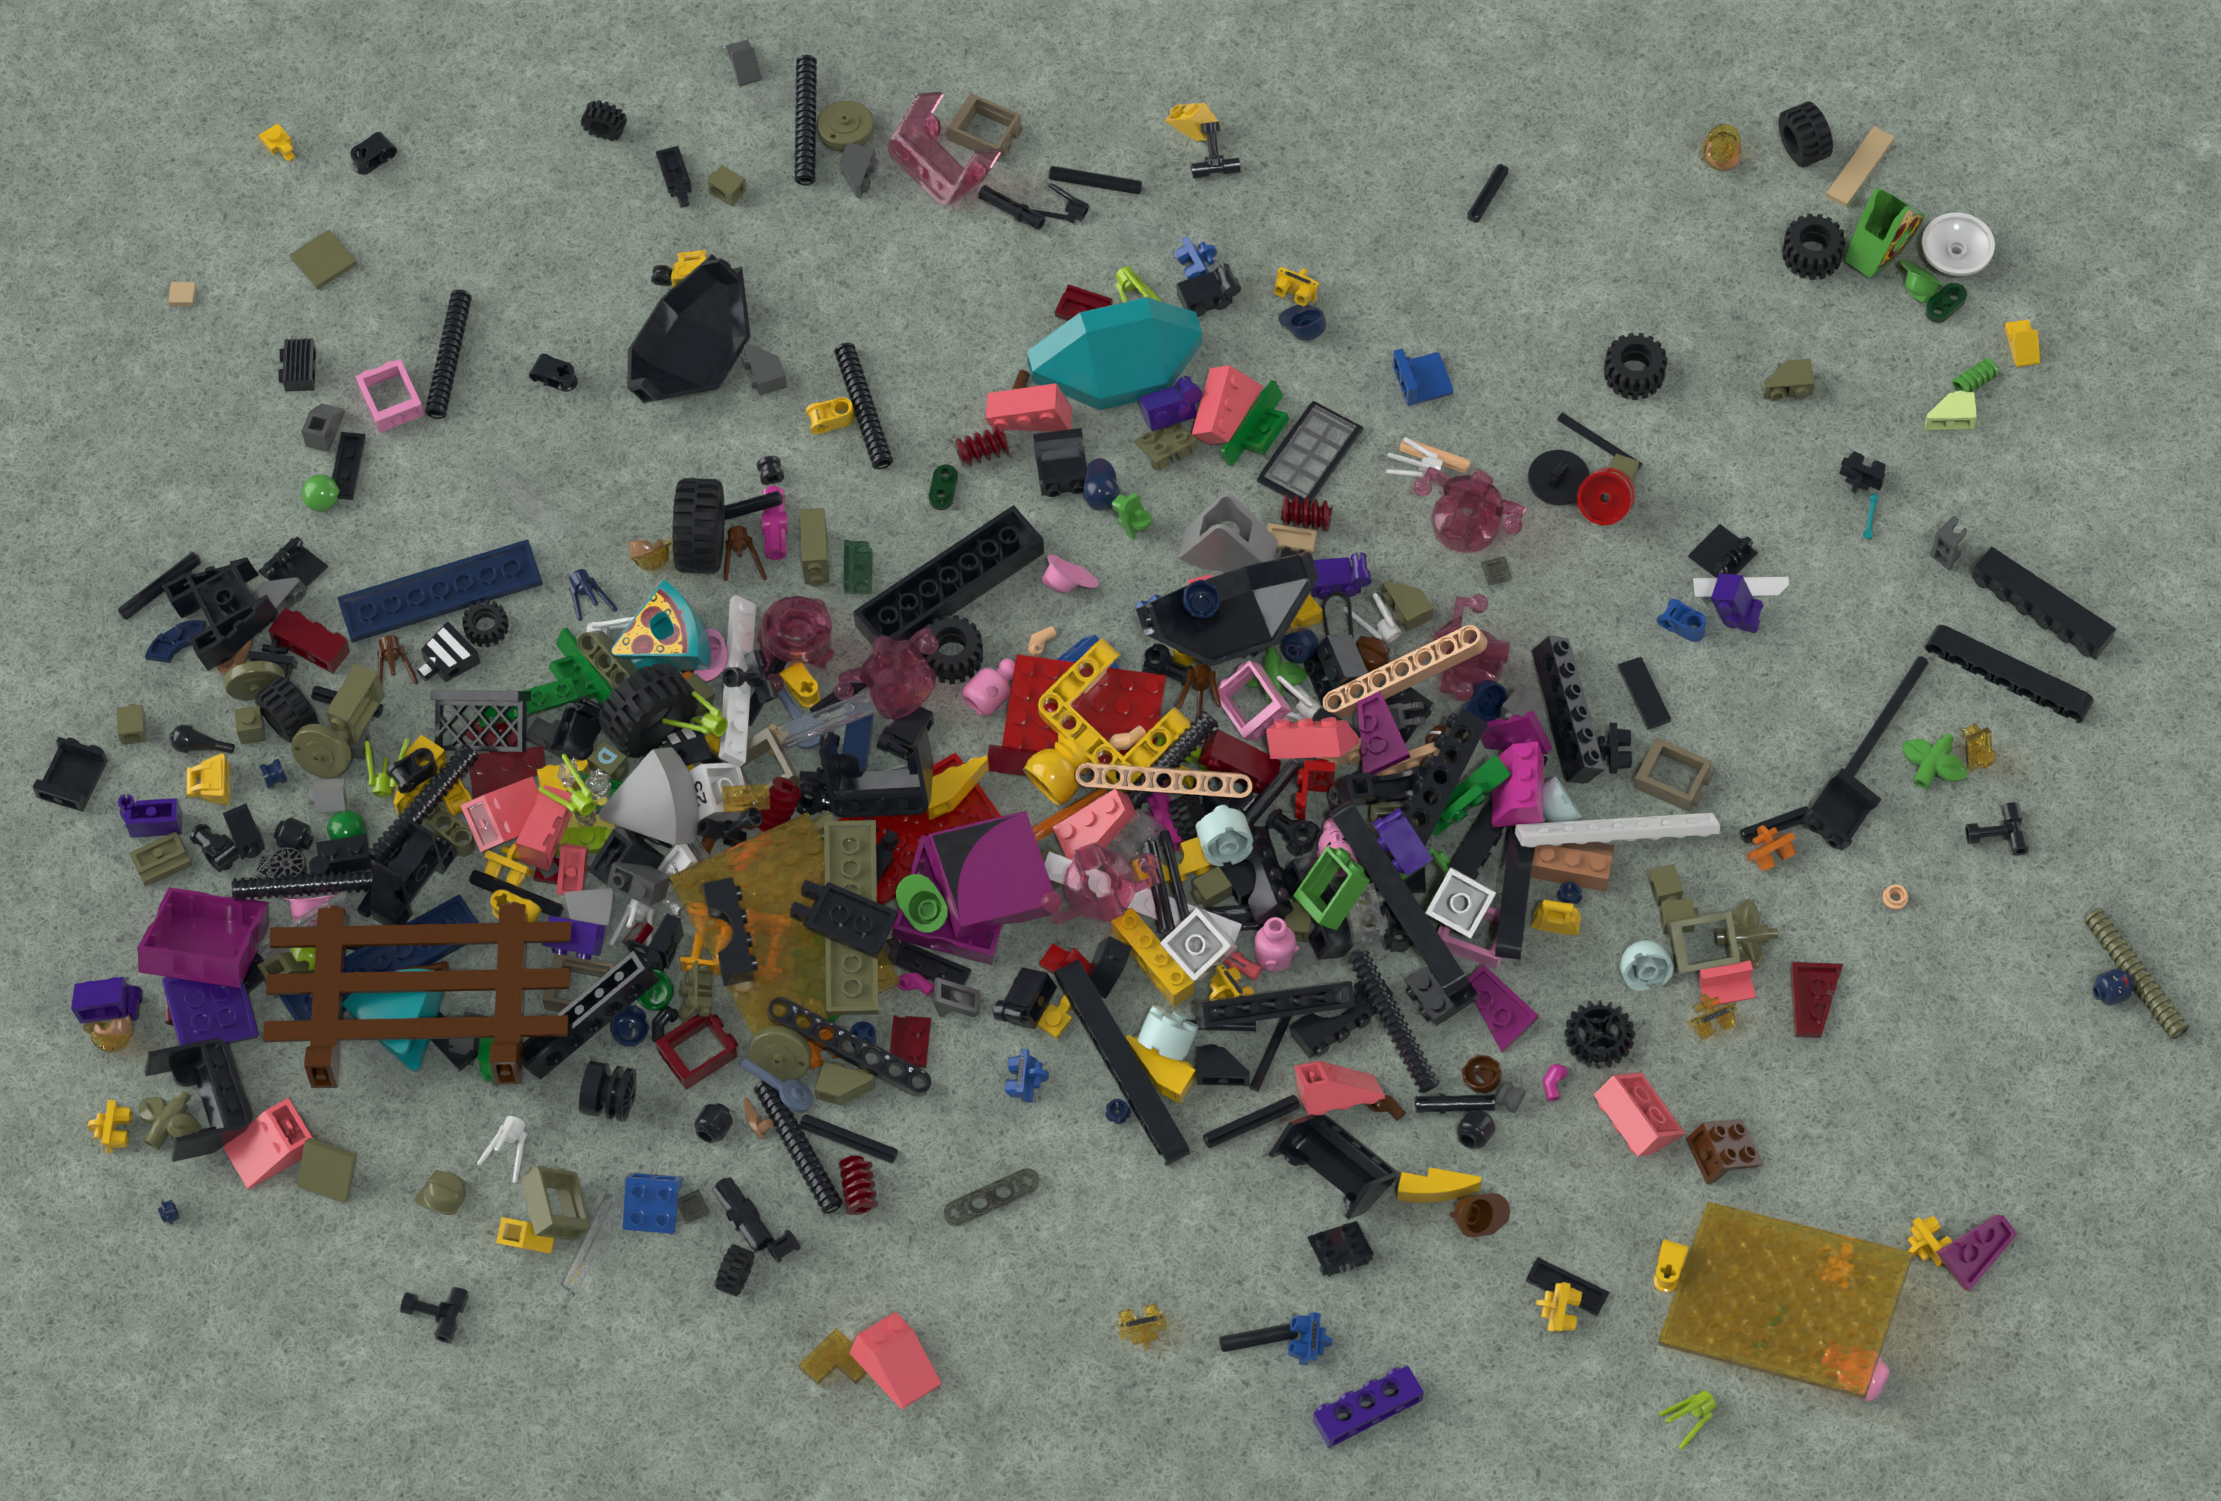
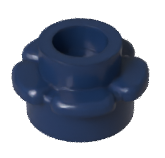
[1557,882,1582,904]
[1105,1099,1131,1124]
[158,1199,180,1224]

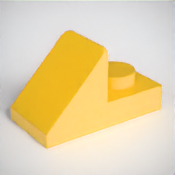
[2004,319,2040,367]

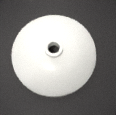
[1922,213,1995,276]

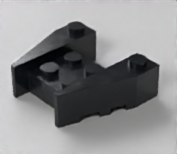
[162,557,278,671]
[370,818,457,925]

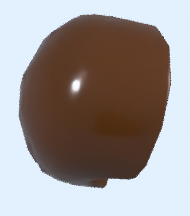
[1462,1055,1502,1094]

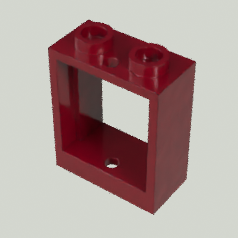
[655,1013,738,1090]

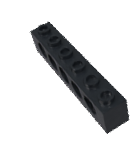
[1531,636,1605,784]
[1397,708,1488,846]
[522,951,660,1080]

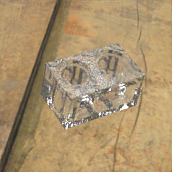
[1106,810,1165,867]
[1346,883,1388,945]

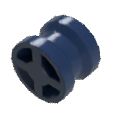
[259,759,287,789]
[850,1021,877,1050]

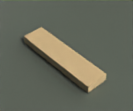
[1826,126,1894,208]

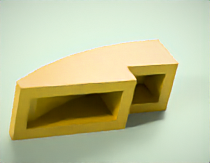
[1397,1167,1482,1203]

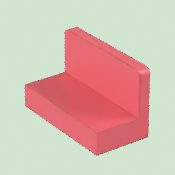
[1698,961,1756,1007]

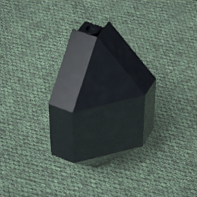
[627,254,751,403]
[1136,552,1319,666]

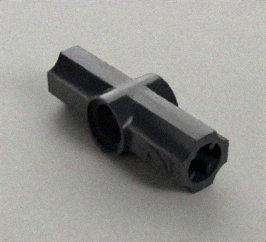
[712,1177,774,1252]

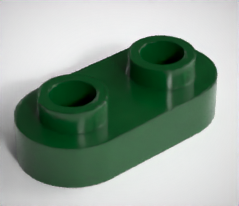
[1925,283,1967,323]
[929,464,958,510]

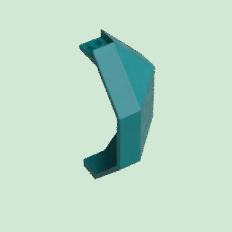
[1027,297,1202,410]

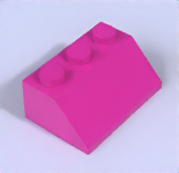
[1492,742,1544,827]

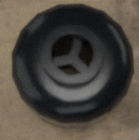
[273,817,314,853]
[694,1103,733,1143]
[1457,1110,1496,1149]

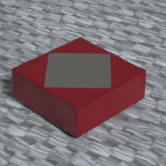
[533,858,560,885]
[622,922,654,948]

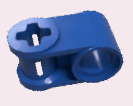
[1657,599,1706,642]

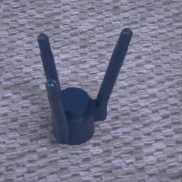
[569,569,617,621]

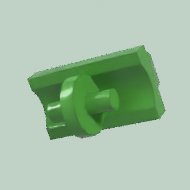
[1112,492,1152,540]

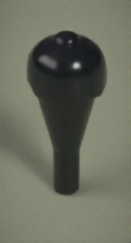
[169,724,235,754]

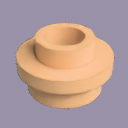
[1882,884,1908,910]

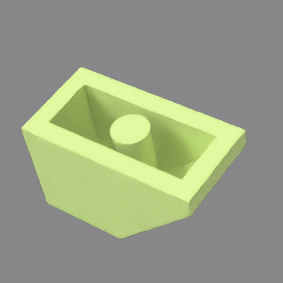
[1924,391,1977,430]

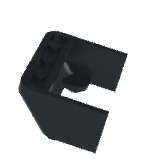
[819,727,934,818]
[144,1039,250,1162]
[1268,1114,1398,1220]

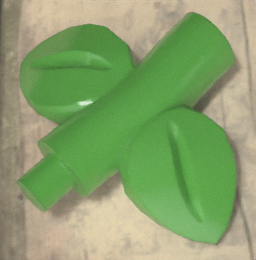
[1245,647,1308,704]
[1902,733,1968,790]

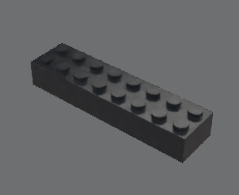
[853,505,1044,660]

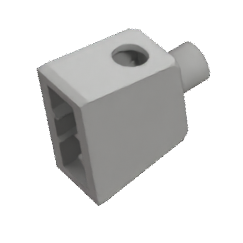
[564,888,616,936]

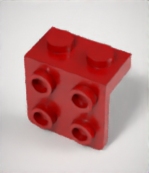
[1295,759,1335,820]

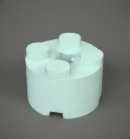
[1195,805,1253,866]
[1137,1005,1199,1061]

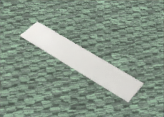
[1693,577,1789,597]

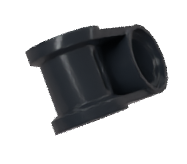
[350,132,397,175]
[529,353,578,392]
[386,748,437,794]

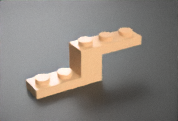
[1315,738,1447,776]

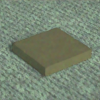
[289,230,357,290]
[297,1138,357,1203]

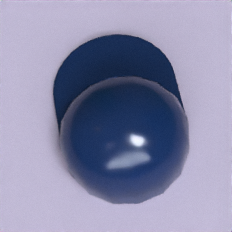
[1278,304,1326,341]
[1084,458,1120,511]
[1464,680,1507,722]

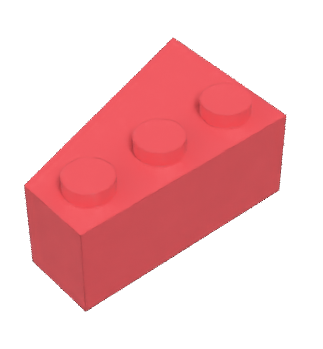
[515,785,573,871]
[1053,789,1138,867]

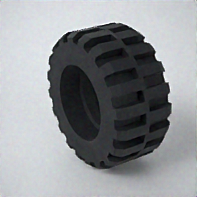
[672,478,725,574]
[599,663,698,758]

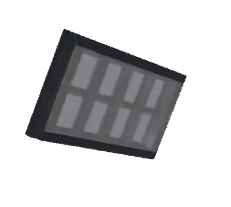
[1257,401,1363,505]

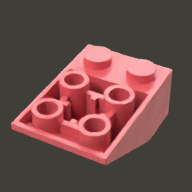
[460,776,539,853]
[1294,1061,1385,1115]
[223,1098,313,1190]

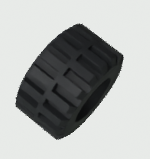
[1778,101,1833,167]
[1782,214,1845,280]
[1604,333,1667,400]
[920,615,983,684]
[254,676,318,743]

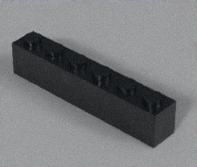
[1972,546,2116,660]
[1194,981,1355,1028]

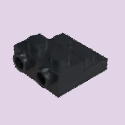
[1406,966,1480,1025]

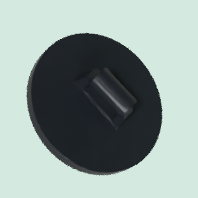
[1528,450,1590,505]

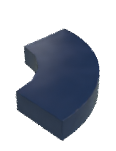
[145,620,207,663]

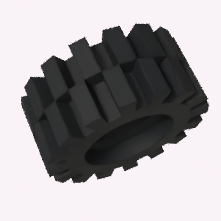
[581,100,627,141]
[462,600,509,647]
[1169,794,1208,841]
[715,1244,755,1297]

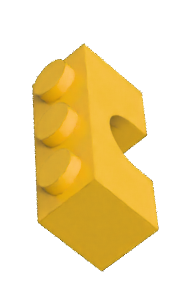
[1131,837,1214,890]

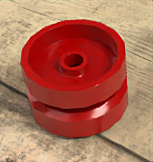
[1577,467,1636,526]

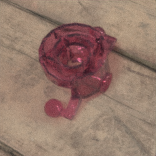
[1413,467,1526,553]
[1433,594,1510,701]
[757,595,834,693]
[834,627,939,719]
[1041,842,1161,925]

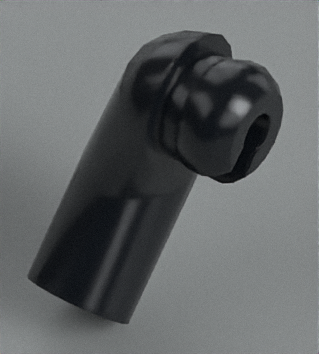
[652,1006,678,1042]

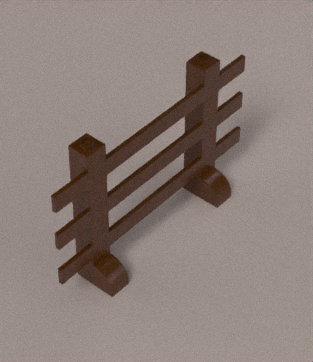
[263,902,572,1088]

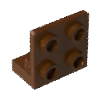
[1686,1119,1762,1184]

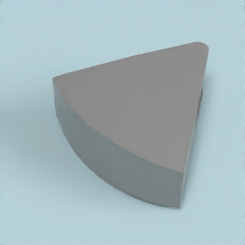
[1179,493,1278,573]
[599,747,699,845]

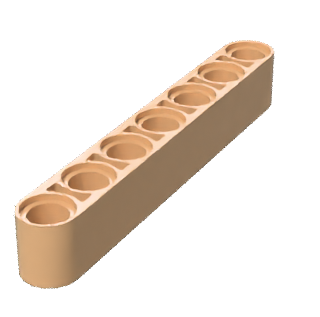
[1323,625,1487,719]
[1076,762,1252,798]

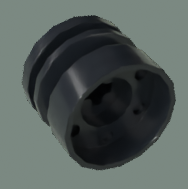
[579,1060,637,1122]

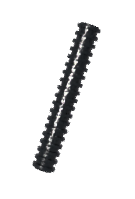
[794,55,817,185]
[425,289,472,419]
[834,342,893,469]
[1125,711,1219,813]
[367,744,479,866]
[231,869,373,901]
[1348,950,1440,1094]
[754,1081,843,1214]

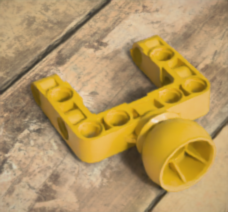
[1023,638,1191,806]

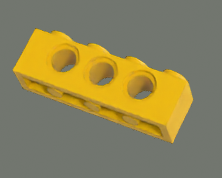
[1111,907,1194,1008]

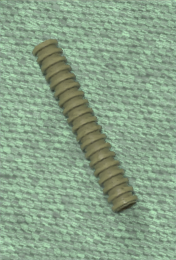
[2084,908,2189,1039]

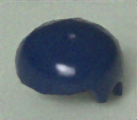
[1182,579,1220,620]
[610,1005,650,1047]

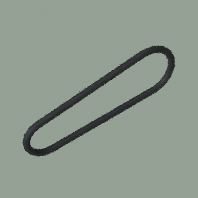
[1321,591,1354,639]

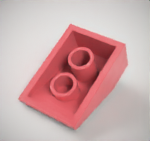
[849,1312,941,1410]

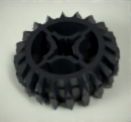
[1564,999,1635,1069]

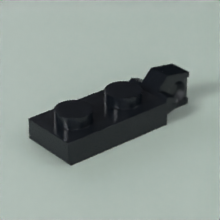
[655,146,692,208]

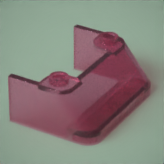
[888,92,1001,205]

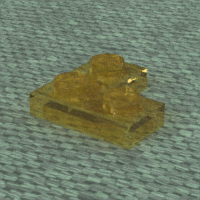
[798,1328,867,1385]

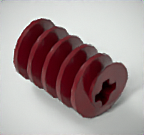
[955,426,1010,468]
[1280,494,1333,532]
[757,777,802,835]
[839,1156,878,1215]

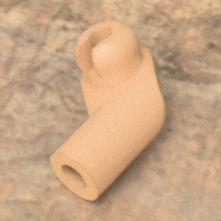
[1027,626,1057,657]
[1109,726,1146,751]

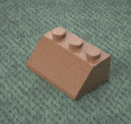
[1530,842,1615,892]

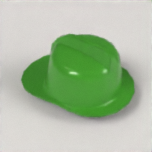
[1900,259,1946,303]
[896,874,948,933]

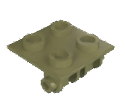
[1133,423,1198,470]
[679,960,713,1024]

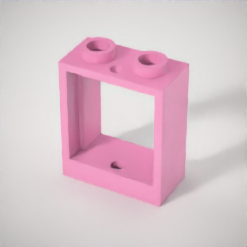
[355,359,424,433]
[1212,660,1292,742]
[1438,907,1501,969]

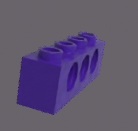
[1313,1365,1424,1448]

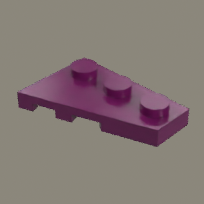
[1357,691,1411,775]
[1480,711,1552,754]
[1468,964,1539,1053]
[1936,1214,2017,1291]

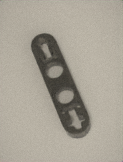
[944,1168,1039,1227]

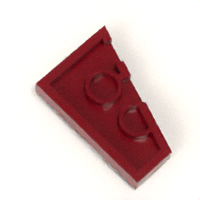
[469,746,546,799]
[1790,962,1843,1038]

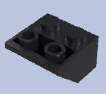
[1304,635,1368,705]
[588,828,665,885]

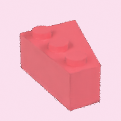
[1191,365,1263,445]
[986,384,1072,432]

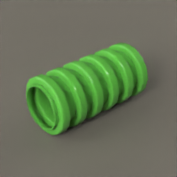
[1953,358,1999,392]

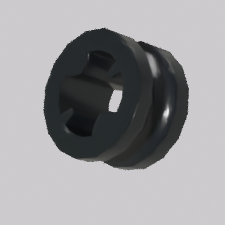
[651,265,673,286]

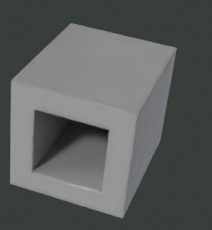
[308,778,347,813]

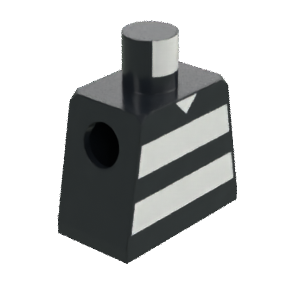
[417,622,481,682]
[660,723,712,766]

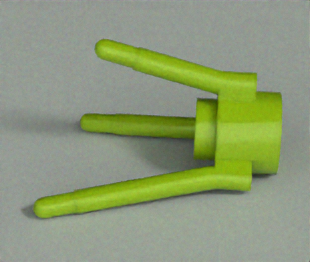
[1115,266,1163,303]
[662,691,728,737]
[364,738,410,797]
[538,754,597,817]
[1659,1390,1717,1450]

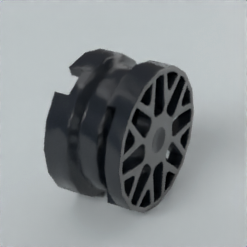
[269,848,307,878]

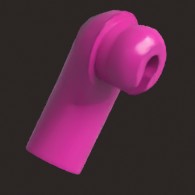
[896,972,934,997]
[1542,1064,1568,1102]

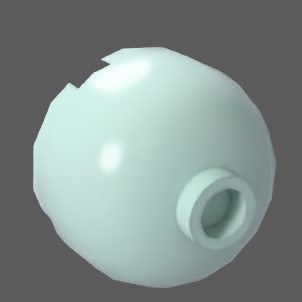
[1543,776,1582,823]
[1620,940,1674,991]

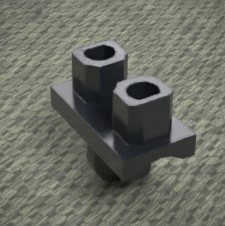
[1839,451,1886,494]
[248,638,298,680]
[1597,723,1632,774]

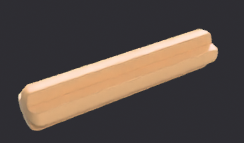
[1400,439,1470,473]

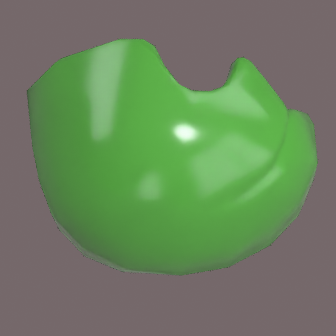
[302,474,340,512]

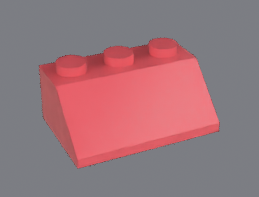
[1266,717,1359,759]
[1594,1072,1686,1157]

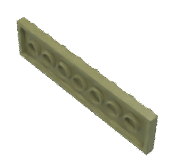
[824,820,879,1016]

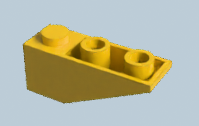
[393,734,448,815]
[926,755,989,820]
[1125,1034,1196,1104]

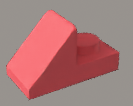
[556,843,590,895]

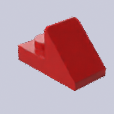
[1039,943,1091,974]

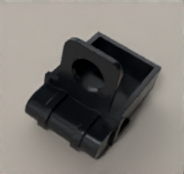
[626,913,684,973]

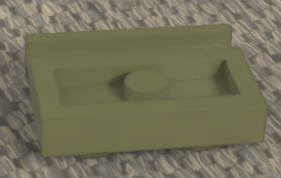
[129,832,192,886]

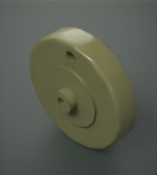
[817,101,874,151]
[224,661,285,701]
[291,724,351,778]
[749,1026,812,1082]

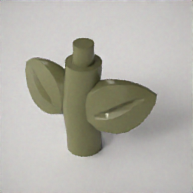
[1715,898,1779,968]
[138,1091,202,1150]

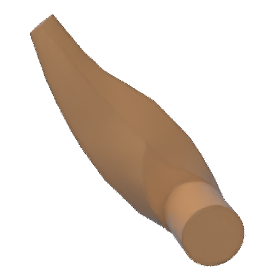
[744,1097,773,1140]

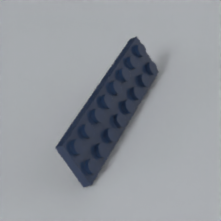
[337,539,543,643]
[279,894,478,1021]

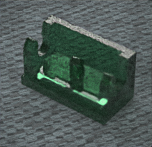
[843,540,873,594]

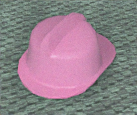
[1042,554,1098,593]
[694,629,727,681]
[283,894,344,925]

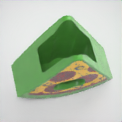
[1845,187,1926,278]

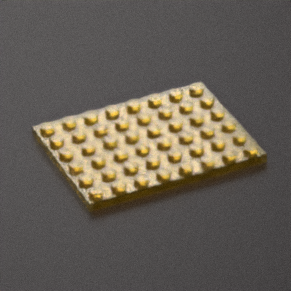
[669,812,900,1037]
[1658,1201,1913,1399]

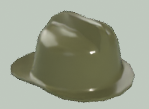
[414,1170,467,1215]

